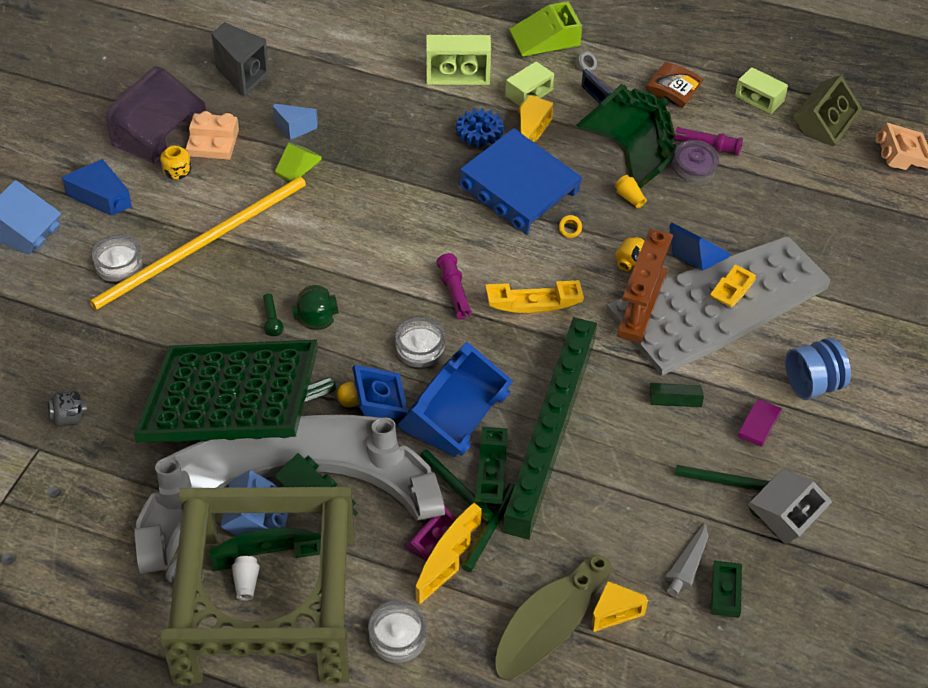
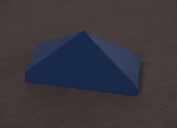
[581,69,614,103]

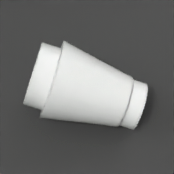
[232,556,260,600]

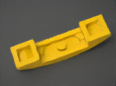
[485,280,584,313]

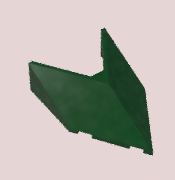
[576,84,678,188]

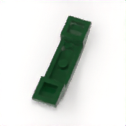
[475,427,508,504]
[209,528,321,571]

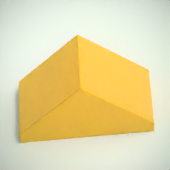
[591,581,648,632]

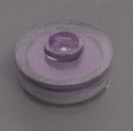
[671,140,719,185]

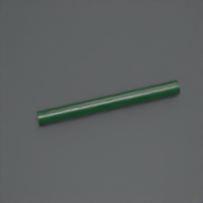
[420,450,494,522]
[675,465,770,490]
[462,483,515,572]

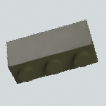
[793,75,863,146]

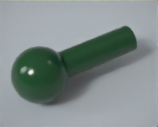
[263,293,284,336]

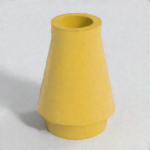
[615,175,647,208]

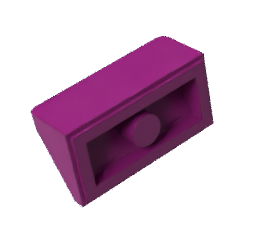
[404,506,457,561]

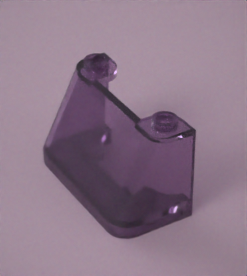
[106,66,206,163]

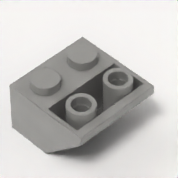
[748,469,833,544]

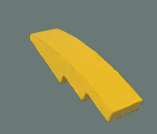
[415,503,482,604]

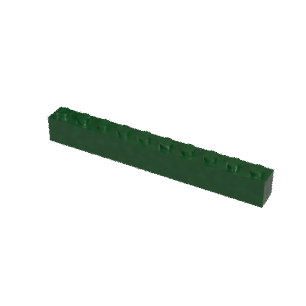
[503,317,597,540]

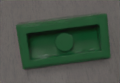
[650,383,704,407]

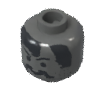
[48,391,87,426]

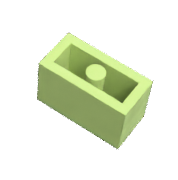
[505,62,554,106]
[735,67,788,114]

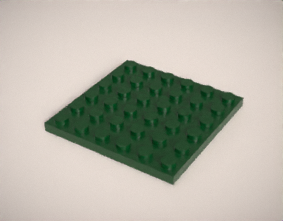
[134,339,318,443]

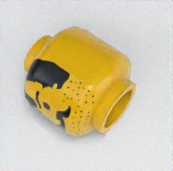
[160,146,191,180]
[615,237,644,272]

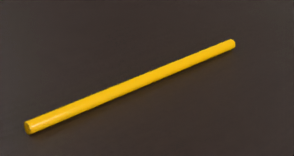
[90,176,306,310]

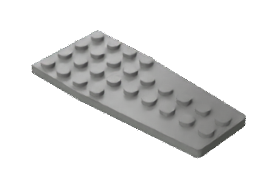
[606,237,830,376]

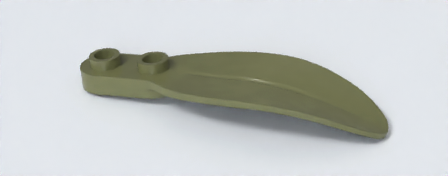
[495,555,612,680]

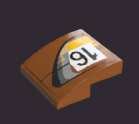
[645,62,704,108]

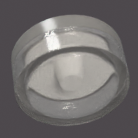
[92,235,143,282]
[395,317,445,368]
[368,601,427,663]

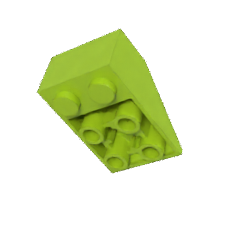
[509,1,582,56]

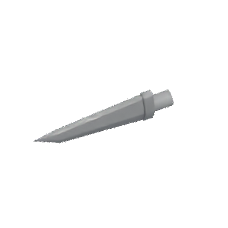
[665,523,709,596]

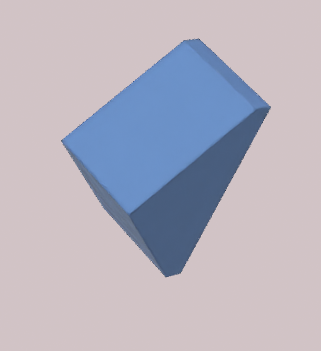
[273,104,318,140]

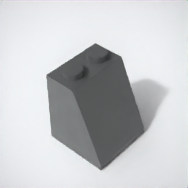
[211,22,269,96]

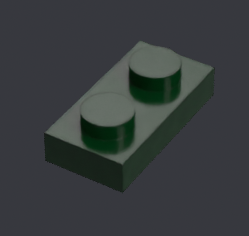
[711,560,742,618]

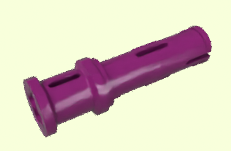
[674,127,743,156]
[436,253,472,319]

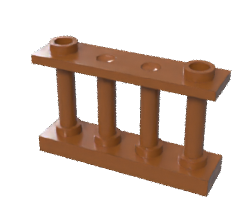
[617,228,673,343]

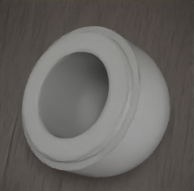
[575,52,597,72]

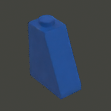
[62,159,132,216]

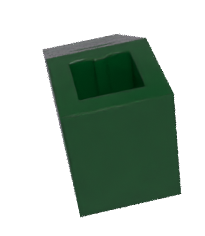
[275,453,358,516]

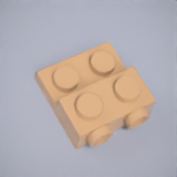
[186,111,239,160]
[876,123,928,170]

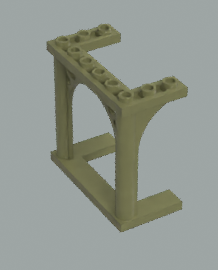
[161,487,355,686]

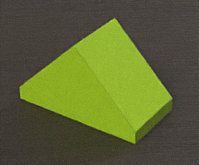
[275,142,322,182]

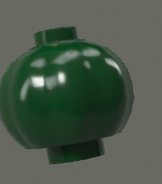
[292,285,339,330]

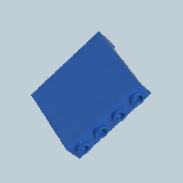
[458,128,582,235]

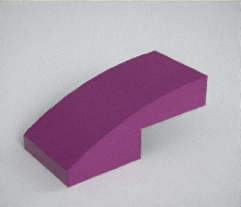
[737,399,782,447]

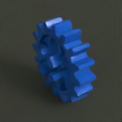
[456,108,504,148]

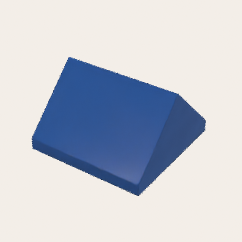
[669,222,731,271]
[352,365,408,420]

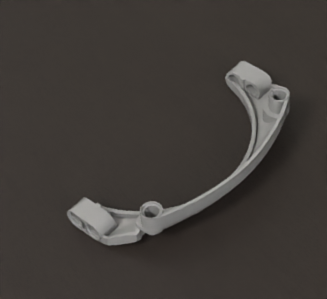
[134,415,445,574]

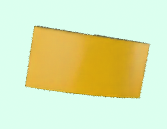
[710,264,756,308]

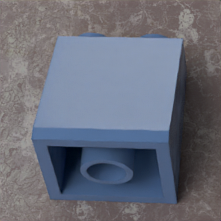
[0,180,61,255]

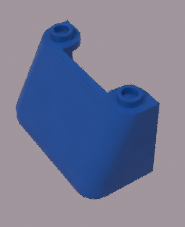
[396,341,513,457]

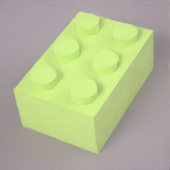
[427,35,491,85]

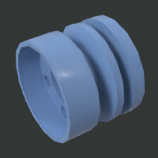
[785,337,851,400]

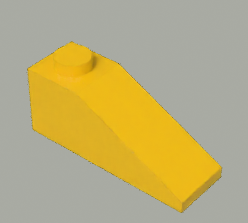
[518,95,554,143]

